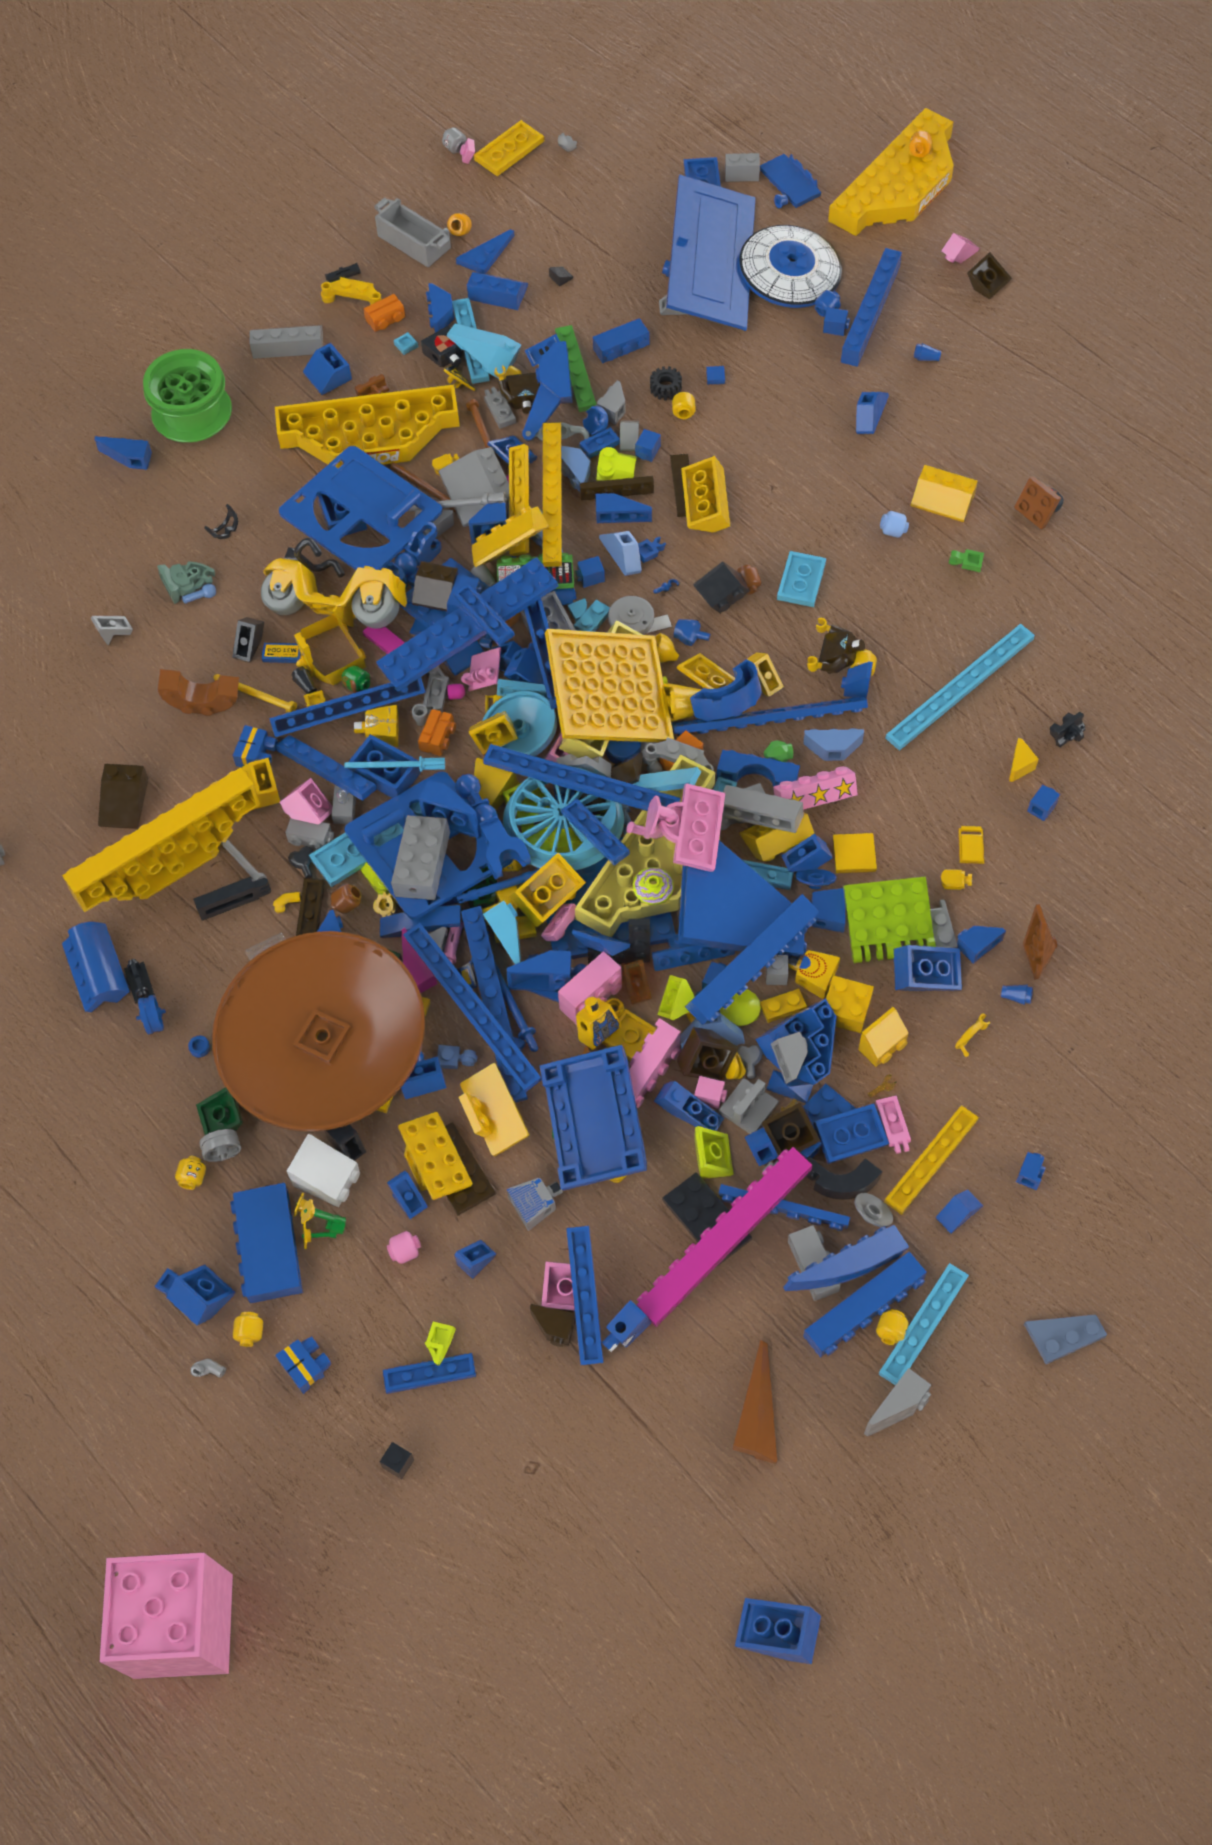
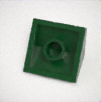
[196,1087,243,1135]

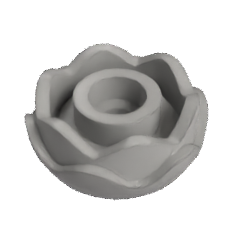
[558,133,577,152]

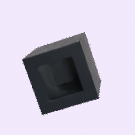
[379,1442,414,1480]

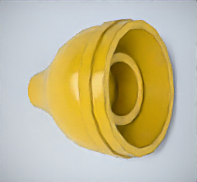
[655,633,679,663]

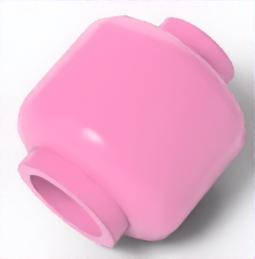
[387,1231,421,1264]

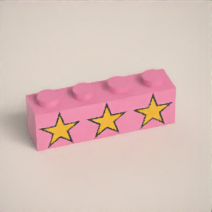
[773,766,858,810]

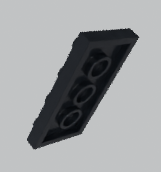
[662,1172,752,1266]

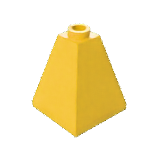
[474,758,519,810]

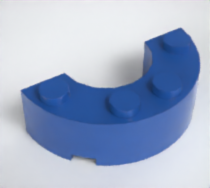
[690,659,762,722]

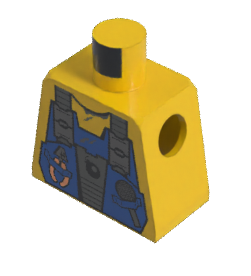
[576,997,622,1050]

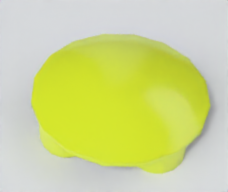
[720,989,761,1026]

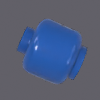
[815,290,841,317]

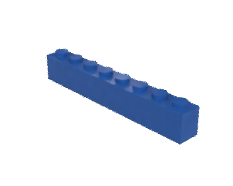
[841,248,902,367]
[269,677,426,737]
[685,894,819,1025]

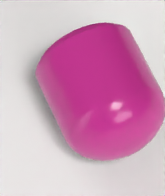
[447,684,465,700]

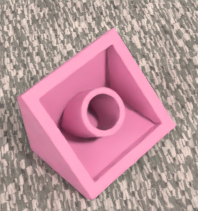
[541,1262,575,1310]

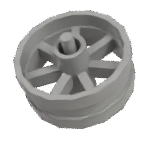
[199,1129,241,1162]

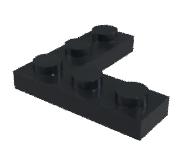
[588,918,650,964]

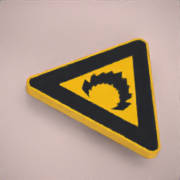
[443,366,476,391]

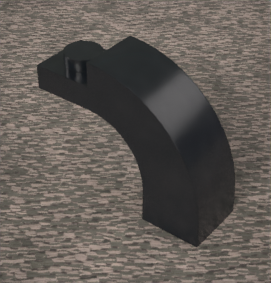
[806,1156,883,1200]

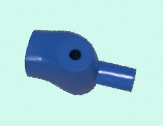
[673,619,711,646]

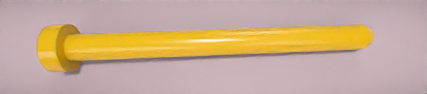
[213,674,297,713]

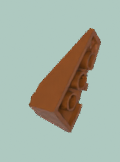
[1023,904,1057,980]

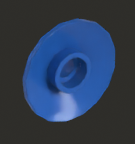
[796,869,837,889]

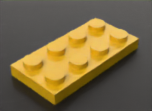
[474,120,545,176]

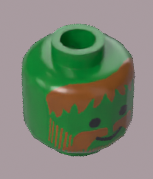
[342,666,370,693]

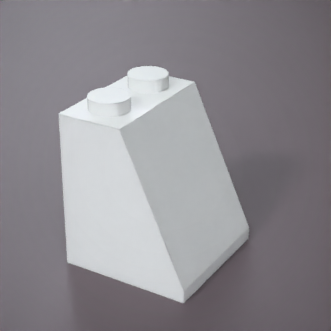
[287,1134,360,1207]

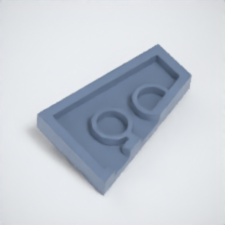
[1024,1315,1107,1364]

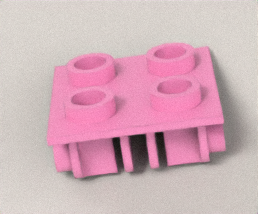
[461,647,501,692]

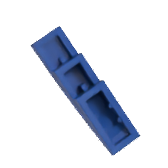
[380,905,461,938]

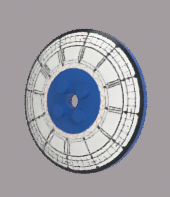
[739,225,842,308]

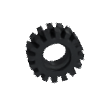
[650,366,682,401]

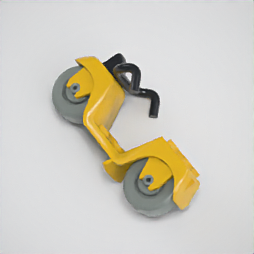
[261,538,407,628]

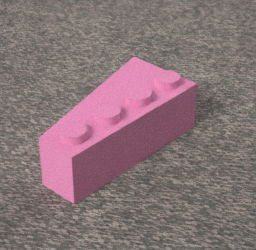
[629,1018,681,1108]

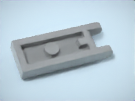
[930,899,958,948]

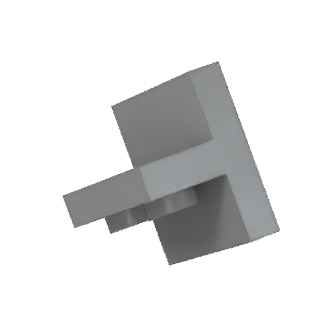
[719,1078,779,1134]

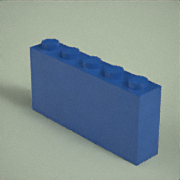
[230,1183,303,1304]

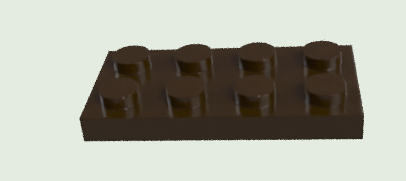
[445,1122,496,1216]

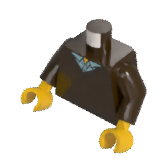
[494,364,541,414]
[807,618,865,674]

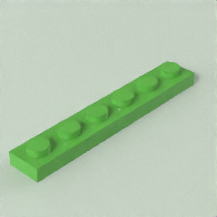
[555,325,596,412]

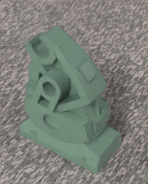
[157,561,215,604]

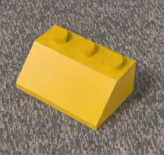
[911,465,978,522]
[740,812,814,862]

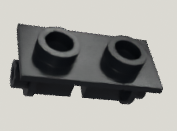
[124,959,155,1004]

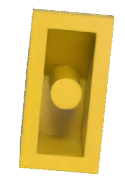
[747,652,784,697]

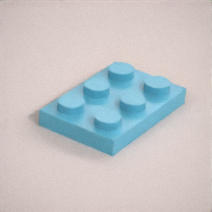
[777,551,826,607]

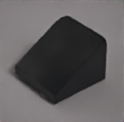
[549,267,573,286]

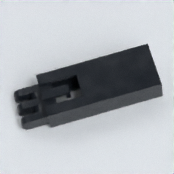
[193,876,271,921]

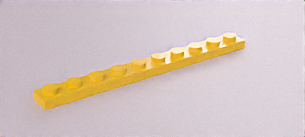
[543,423,562,567]

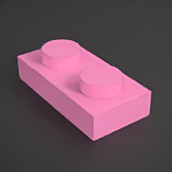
[541,904,576,941]

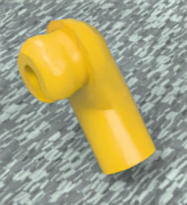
[273,892,301,913]

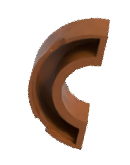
[158,669,239,716]

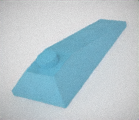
[447,323,521,378]

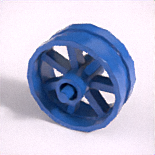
[136,995,166,1035]

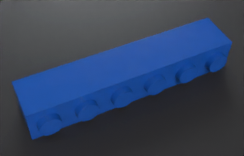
[803,1251,927,1358]

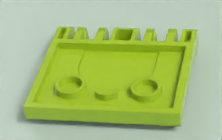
[843,876,936,963]

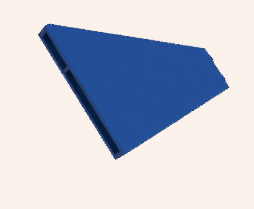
[678,840,807,959]

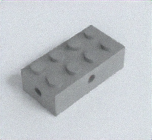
[391,815,450,900]

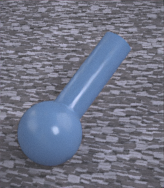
[182,583,216,603]

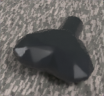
[288,846,313,879]

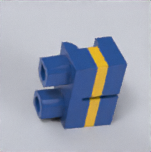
[232,725,278,767]
[275,1336,332,1394]

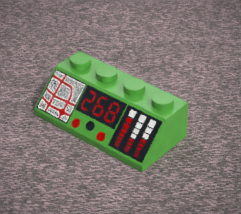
[497,553,574,589]

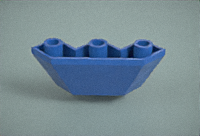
[755,998,837,1085]

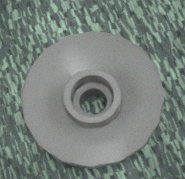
[854,1193,893,1227]

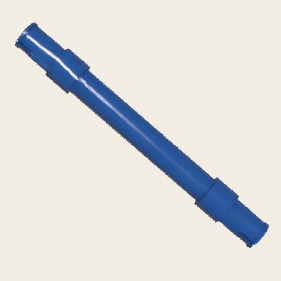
[456,869,539,904]

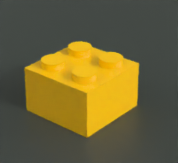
[826,975,874,1034]

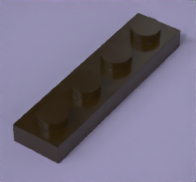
[580,476,654,501]

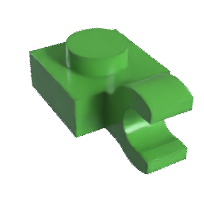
[949,549,984,572]

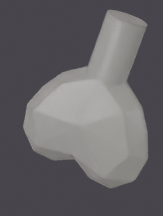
[737,1045,763,1079]

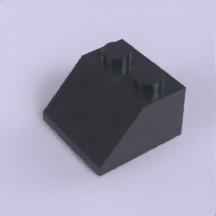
[693,561,750,614]

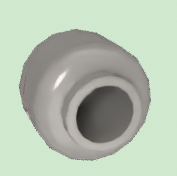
[442,127,467,154]

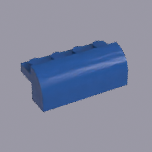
[62,922,130,1012]

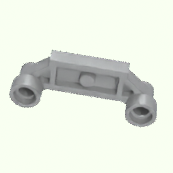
[412,665,449,726]
[642,737,714,771]

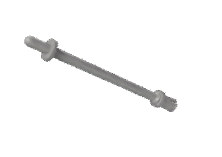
[407,492,507,512]

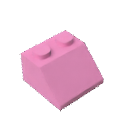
[279,778,333,825]

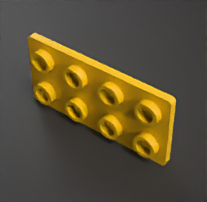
[459,1063,529,1156]
[398,1112,472,1200]

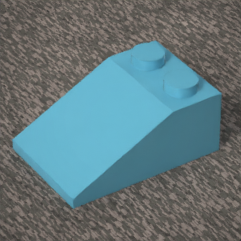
[483,901,522,964]

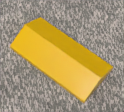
[677,653,744,712]

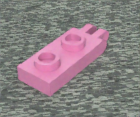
[875,1096,911,1154]

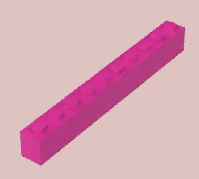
[637,1147,812,1327]

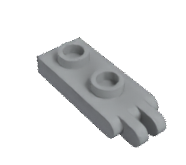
[484,387,516,429]

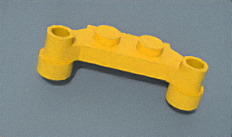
[321,277,382,305]

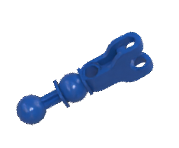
[455,774,531,879]

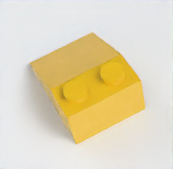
[510,853,586,927]

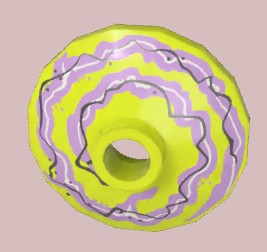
[633,867,674,905]

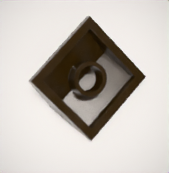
[967,252,1012,299]
[611,752,643,784]

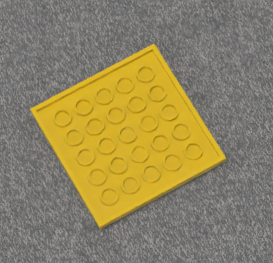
[545,629,674,743]

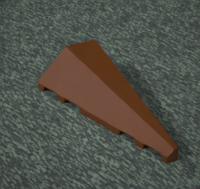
[733,1340,777,1464]

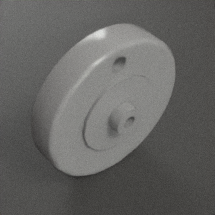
[608,596,654,635]

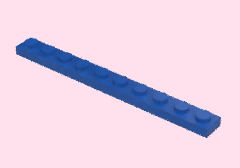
[672,696,868,736]
[483,744,681,811]
[461,906,528,1103]
[403,922,542,1093]

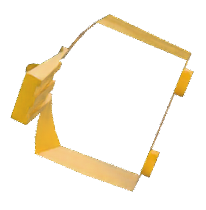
[294,614,366,685]

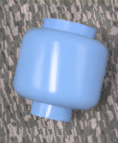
[880,511,909,538]

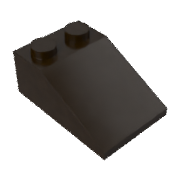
[98,764,149,829]

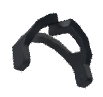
[204,504,239,539]

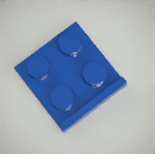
[803,1083,856,1129]

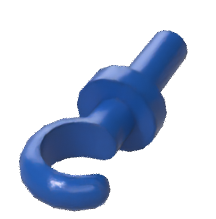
[653,579,679,594]

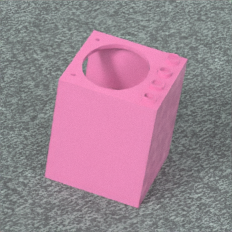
[100,1553,233,1679]

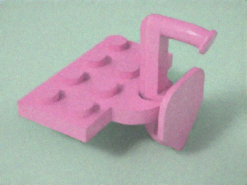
[627,783,725,872]

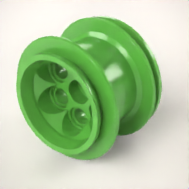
[143,349,232,442]

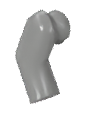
[190,1359,226,1378]

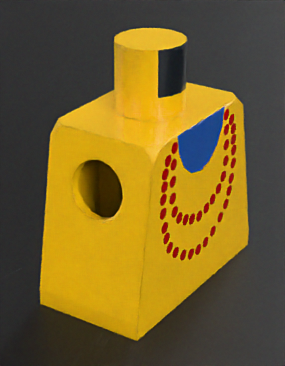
[788,950,840,999]

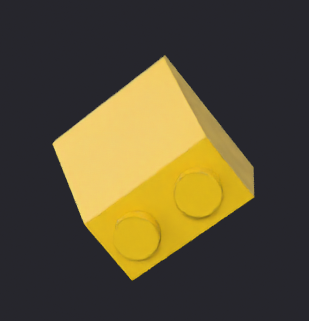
[469,711,518,755]
[858,1007,909,1067]

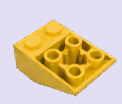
[241,758,280,810]

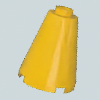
[664,683,702,722]

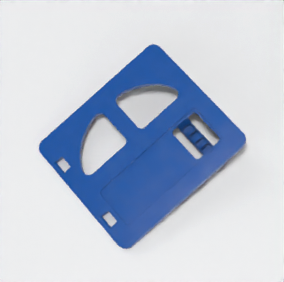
[279,446,442,570]
[344,771,513,919]

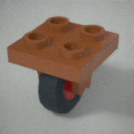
[1014,476,1064,529]

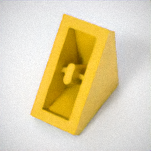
[1009,738,1039,782]

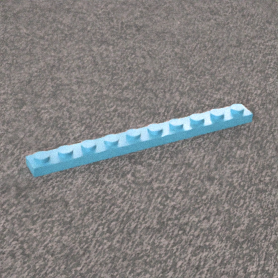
[885,624,1035,751]

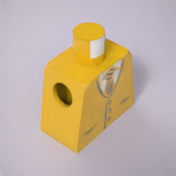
[354,705,399,747]

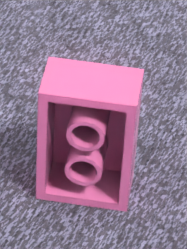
[558,951,622,1025]

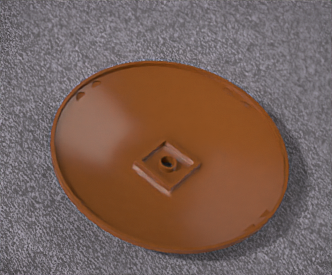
[212,931,425,1131]

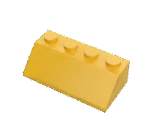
[681,456,730,533]
[472,506,549,568]

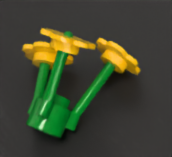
[294,1192,346,1249]

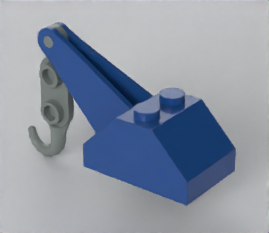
[522,341,590,448]

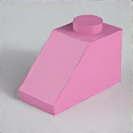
[942,233,980,263]

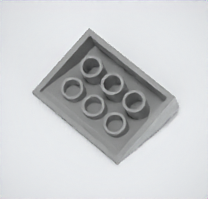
[439,447,509,527]

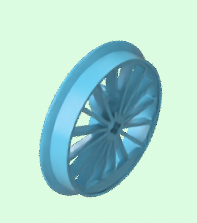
[503,766,624,870]

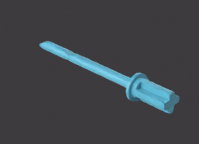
[344,756,445,772]

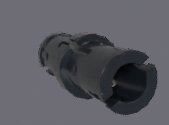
[325,263,361,283]

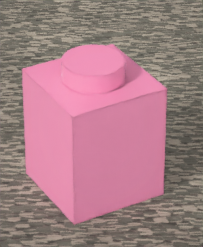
[694,1076,727,1109]

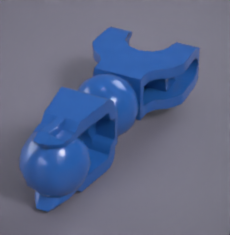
[384,521,442,588]

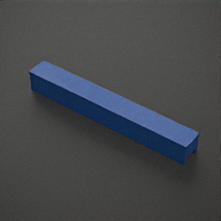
[524,598,557,709]

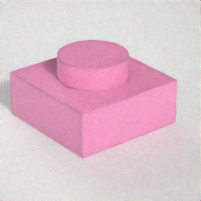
[460,138,475,164]

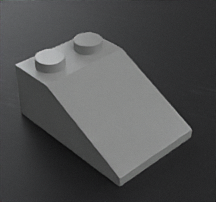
[864,1368,931,1437]

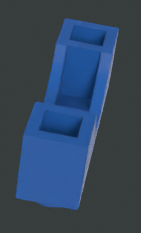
[716,750,800,787]

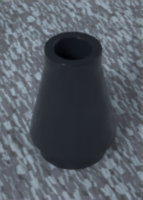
[291,666,317,694]

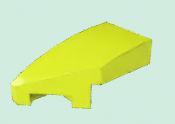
[425,1321,456,1366]

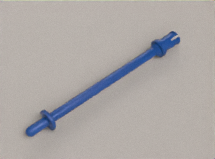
[462,918,538,1052]

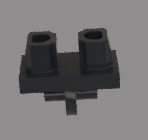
[1049,711,1086,748]

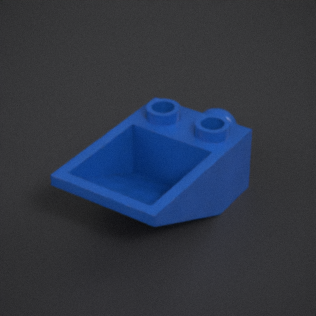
[507,950,587,993]

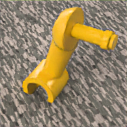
[955,1014,990,1057]

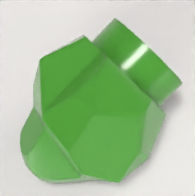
[764,740,793,762]

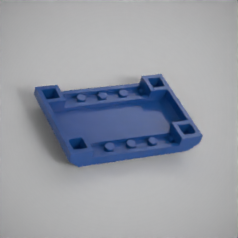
[540,1045,647,1191]

